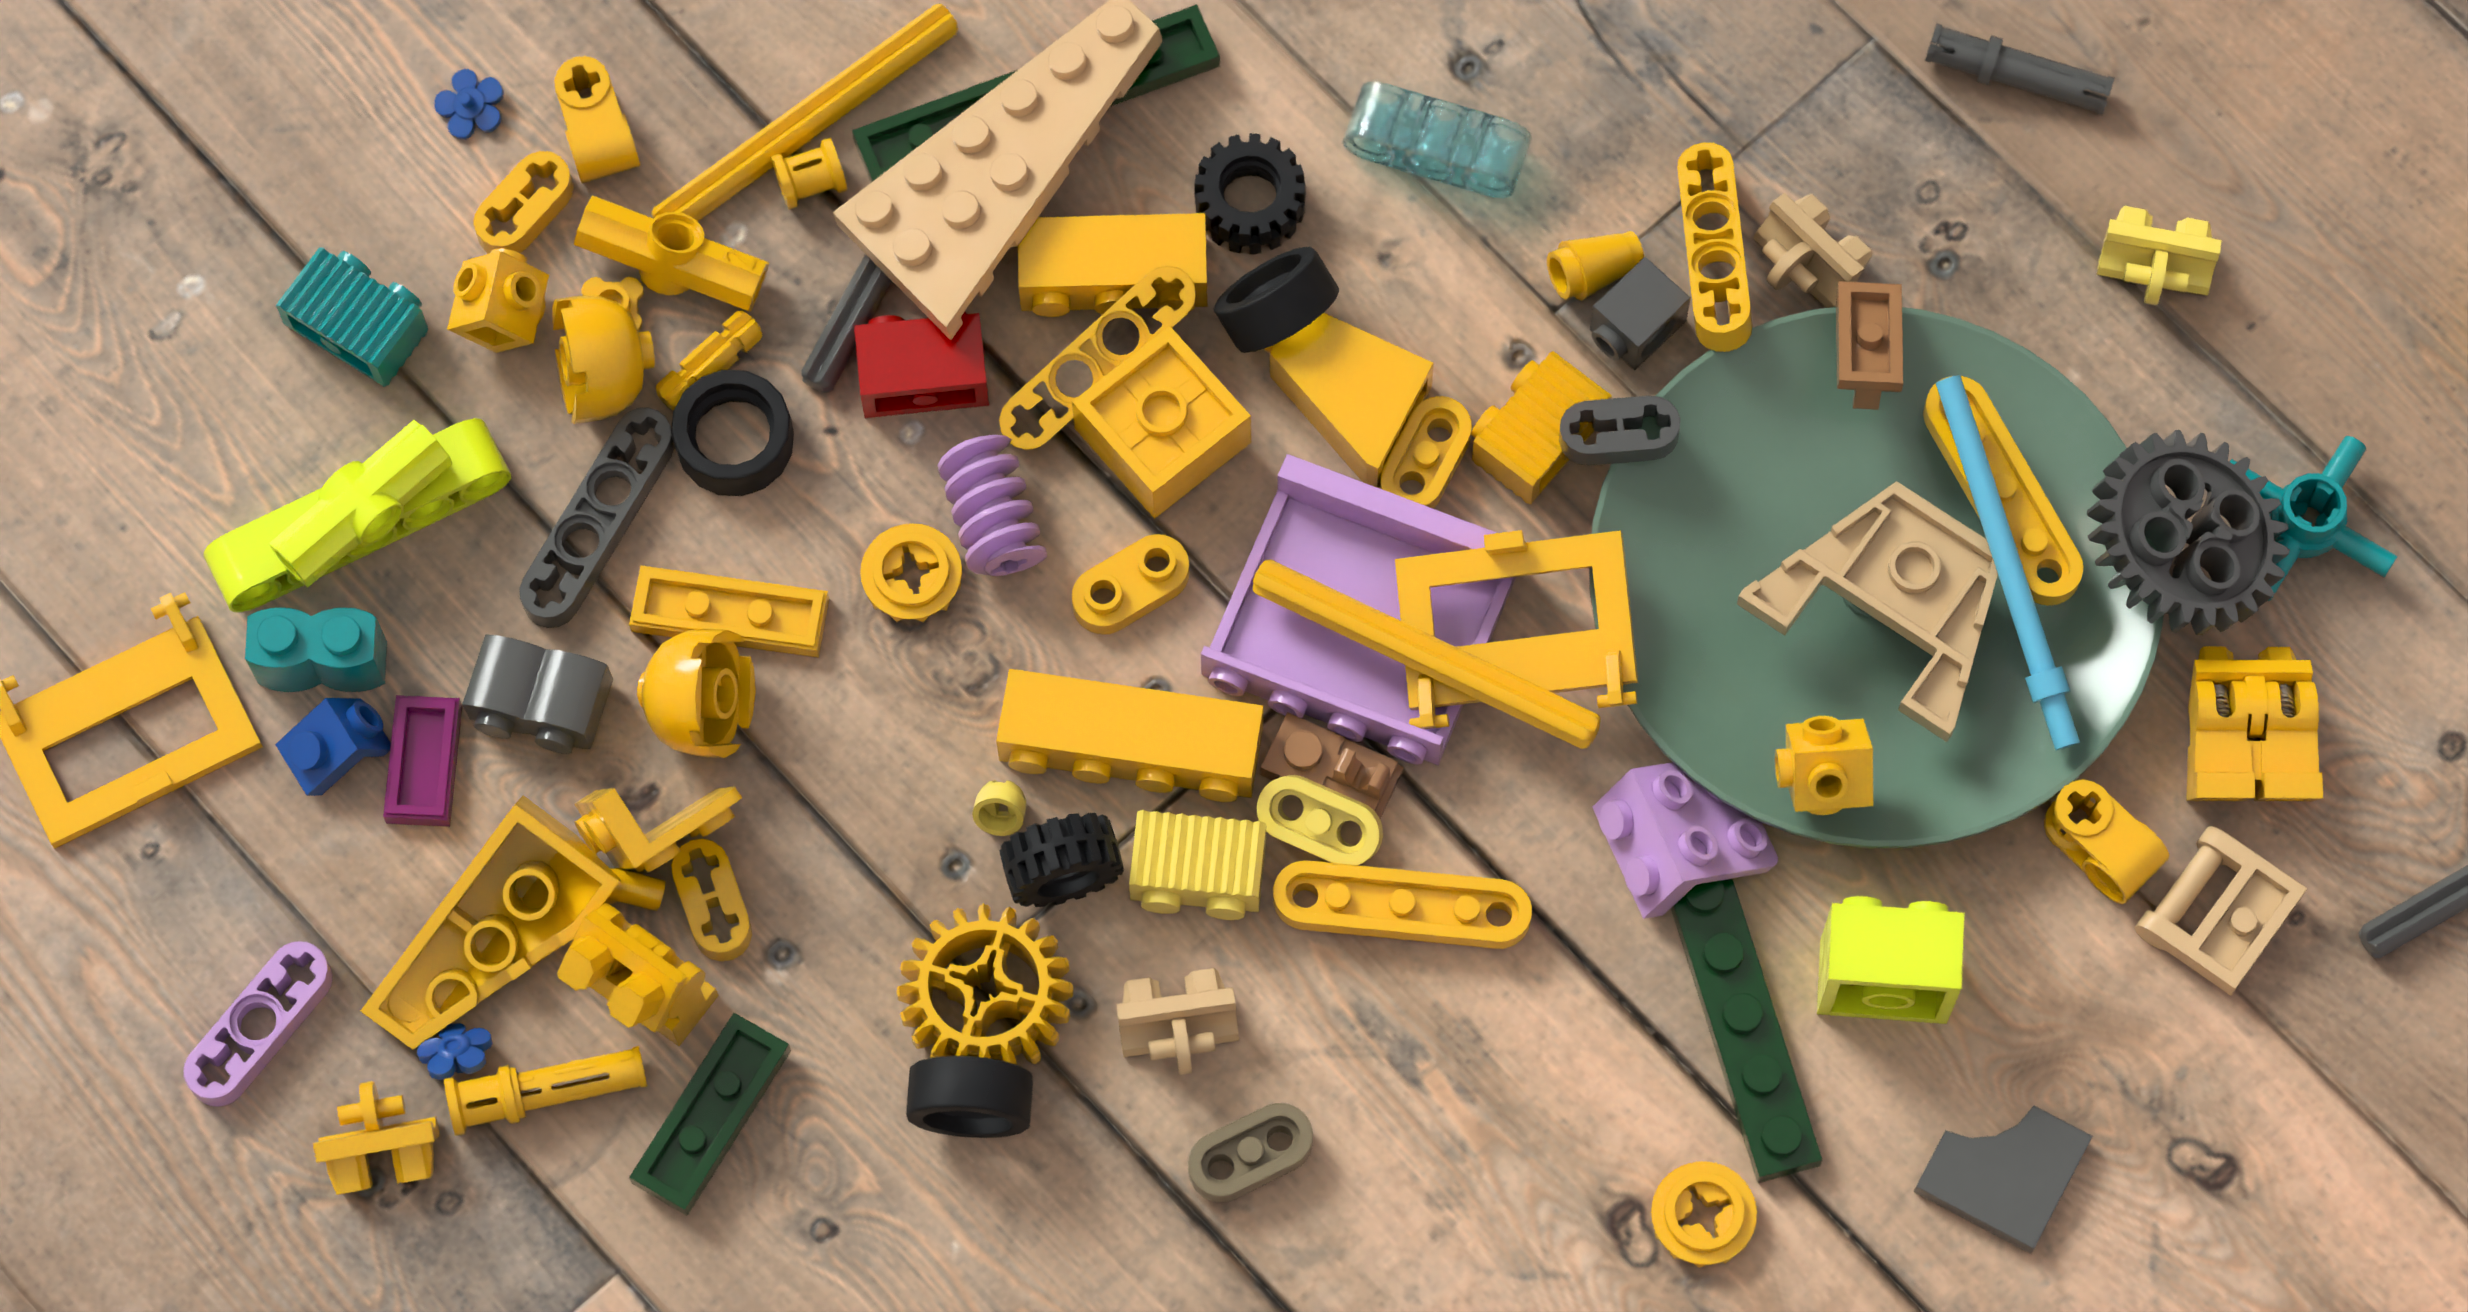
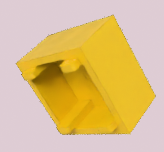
[1072,325,1251,519]

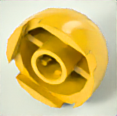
[552,296,655,424]
[637,629,756,758]

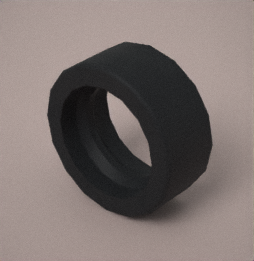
[1213,247,1339,353]
[671,370,794,496]
[906,1056,1033,1138]

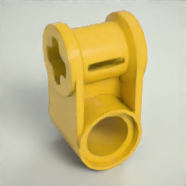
[554,56,641,184]
[2043,779,2169,904]

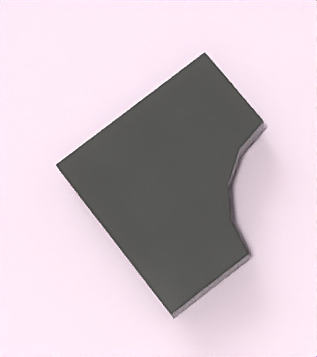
[1914,1106,2093,1254]

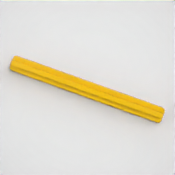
[651,4,958,222]
[1252,559,1601,749]

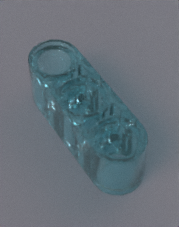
[1342,82,1532,198]

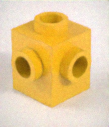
[447,249,549,353]
[1775,716,1873,815]

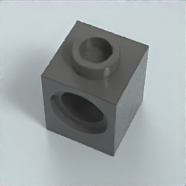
[1590,257,1691,370]

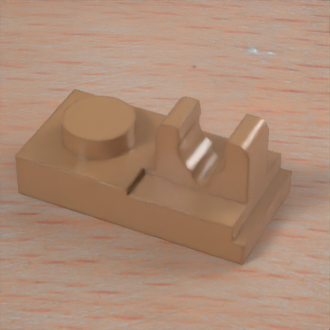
[1836,281,1903,410]
[1260,712,1404,819]

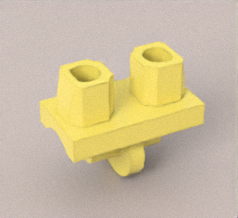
[2097,206,2222,306]

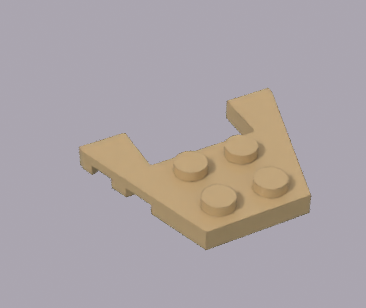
[1737,481,1998,742]

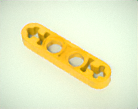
[1677,142,1752,352]
[999,265,1196,450]

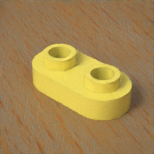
[1257,775,1383,865]

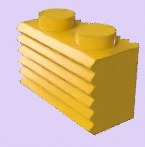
[1471,351,1612,504]

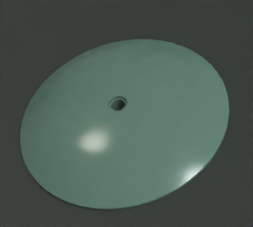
[1589,307,2164,848]

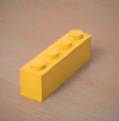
[996,669,1264,802]

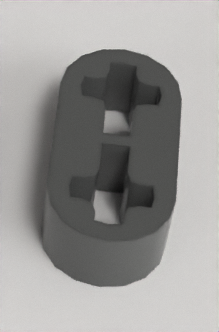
[1559,396,1681,466]

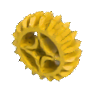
[897,903,1074,1065]

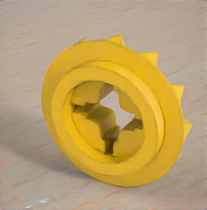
[860,524,962,623]
[1650,1161,1757,1268]

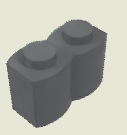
[462,634,613,754]

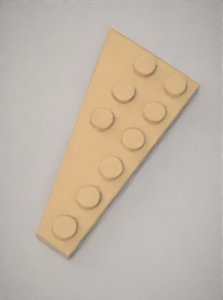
[833,0,1163,340]

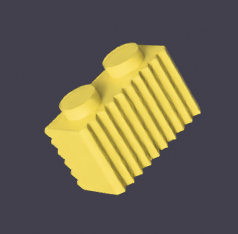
[1129,810,1266,920]

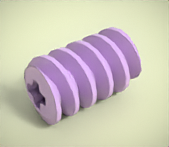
[938,435,1047,576]

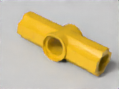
[574,196,769,312]

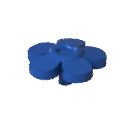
[434,69,504,139]
[417,1023,493,1080]

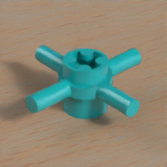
[2230,436,2398,601]

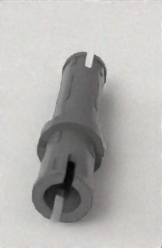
[1925,24,2115,115]

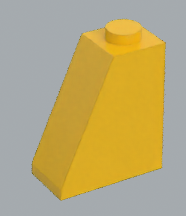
[1264,313,1434,488]

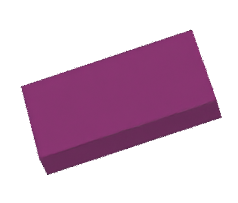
[383,695,463,827]

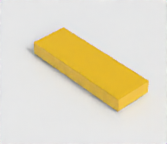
[629,565,829,658]

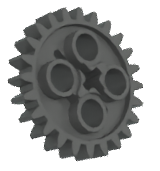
[2087,430,2290,635]

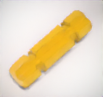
[655,310,762,411]

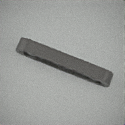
[519,407,675,628]

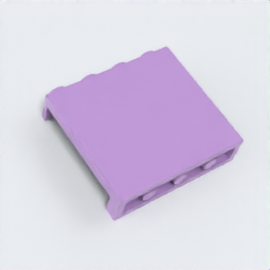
[1201,454,1516,765]

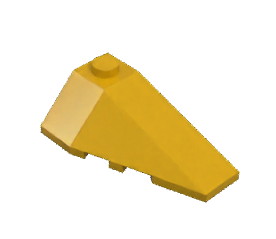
[360,795,621,1050]

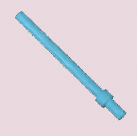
[1936,375,2080,750]

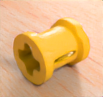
[771,138,848,209]

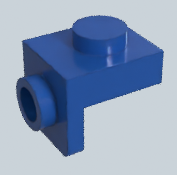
[275,698,391,796]

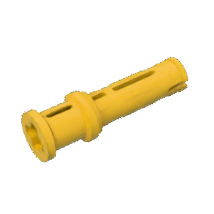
[444,1046,647,1136]

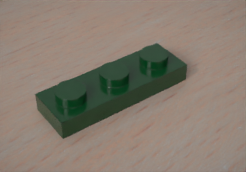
[629,1013,791,1216]

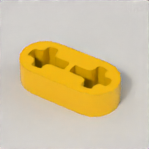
[473,151,574,254]
[671,839,752,962]

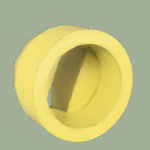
[972,780,1026,836]

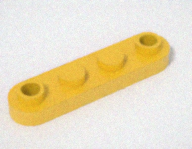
[1923,376,2083,606]
[1273,860,1532,949]

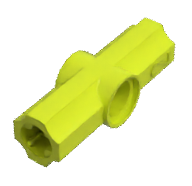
[269,420,452,588]

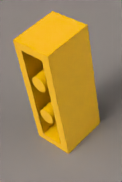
[1018,213,1208,317]

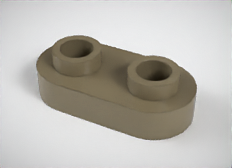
[1188,1103,1313,1202]

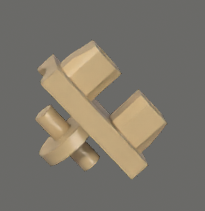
[1753,193,1872,308]
[1116,968,1239,1075]

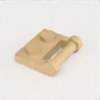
[2135,826,2307,996]

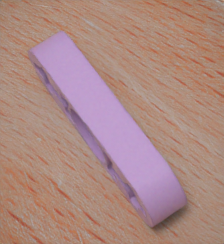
[184,941,332,1107]

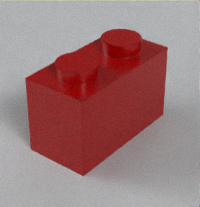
[854,311,989,418]

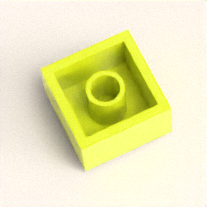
[1817,896,1964,1024]

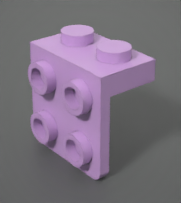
[1592,762,1778,919]

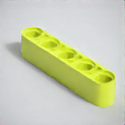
[203,418,511,612]

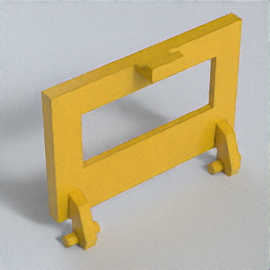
[1395,530,1638,730]
[0,592,263,849]

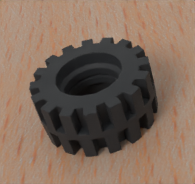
[1194,133,1306,254]
[999,813,1124,907]

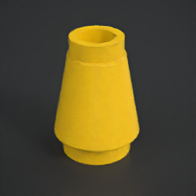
[1547,231,1644,300]

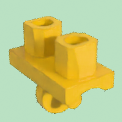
[313,1081,440,1195]

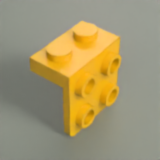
[574,787,742,873]

